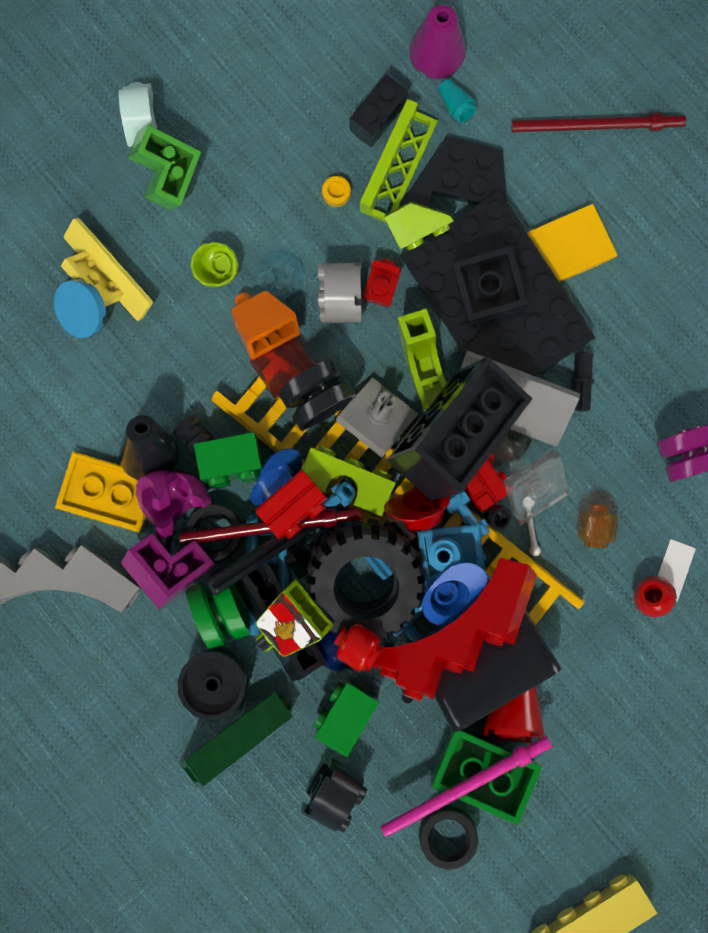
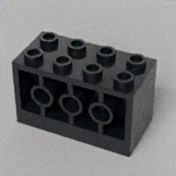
[387,356,533,500]

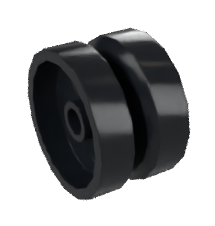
[278,359,356,431]
[178,648,248,720]

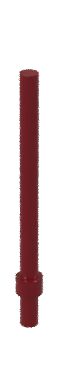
[511,113,686,132]
[180,508,362,545]

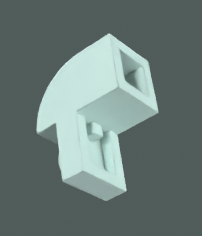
[119,82,157,147]

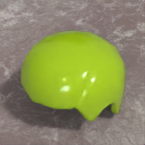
[190,242,239,287]

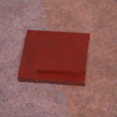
[250,337,314,399]

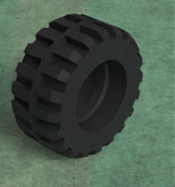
[307,519,425,640]

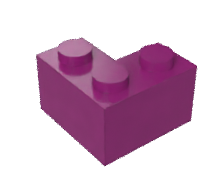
[121,533,214,610]

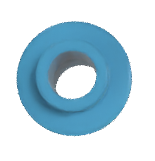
[428,537,461,572]

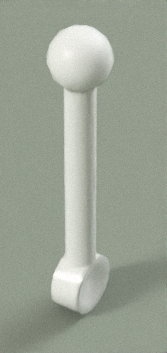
[520,495,541,556]

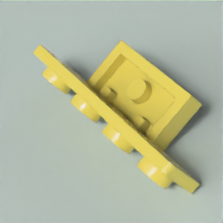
[61,218,153,321]

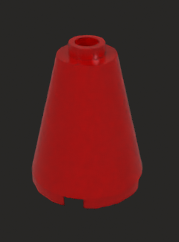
[482,686,545,743]

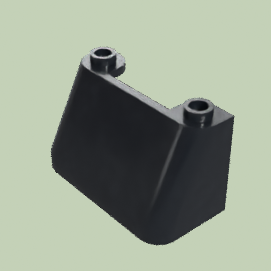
[434,610,561,732]

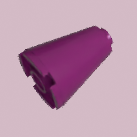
[409,5,466,79]

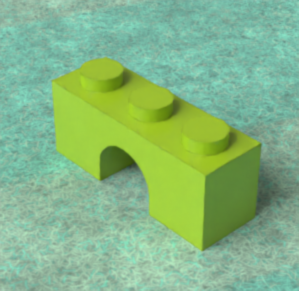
[302,446,396,518]

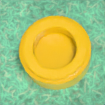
[322,176,351,207]

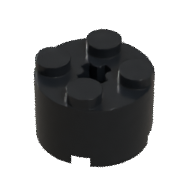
[301,757,367,832]

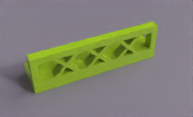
[360,99,438,223]

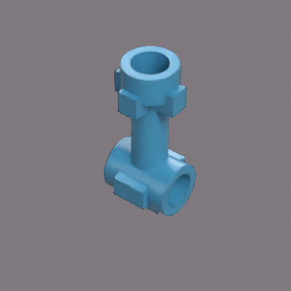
[322,482,355,513]
[445,491,490,538]

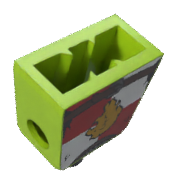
[256,579,334,657]

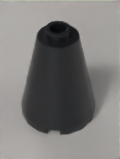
[119,415,179,481]

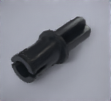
[571,352,595,412]

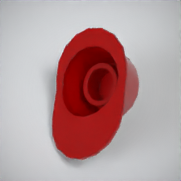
[384,487,451,531]

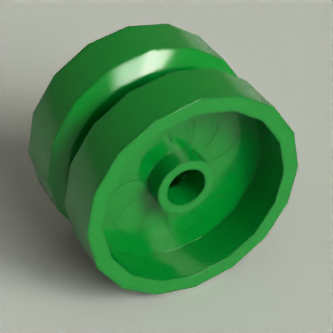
[186,583,251,651]

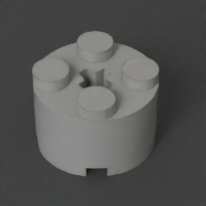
[318,263,362,323]

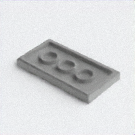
[461,351,580,447]

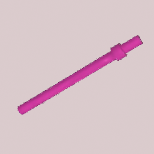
[380,736,552,837]

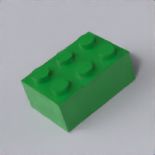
[430,729,542,825]

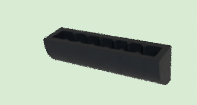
[234,562,327,682]

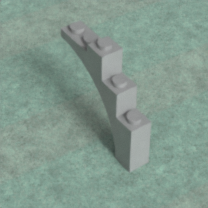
[0,545,143,613]

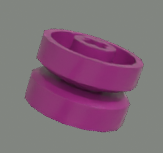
[657,425,708,482]

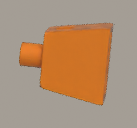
[231,291,300,361]

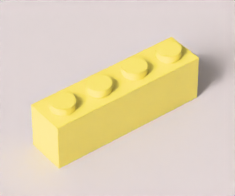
[531,874,658,933]

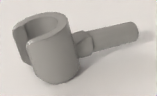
[384,511,417,542]

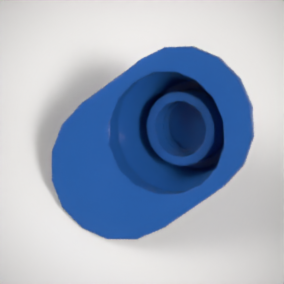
[250,448,302,506]
[422,562,487,625]

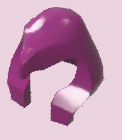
[136,470,211,539]

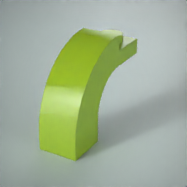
[398,308,446,412]

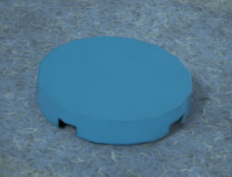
[54,278,106,338]

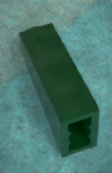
[179,692,293,788]

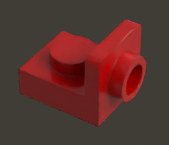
[362,259,401,308]

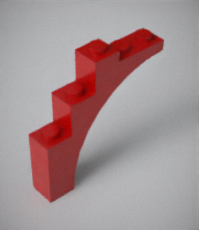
[363,558,537,701]

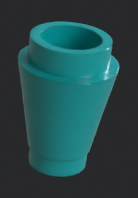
[438,79,477,123]

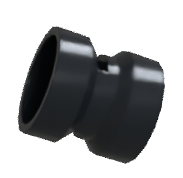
[173,414,215,456]

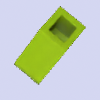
[384,201,453,250]

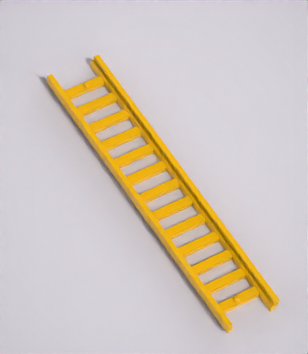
[211,351,584,625]

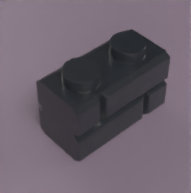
[349,75,408,147]

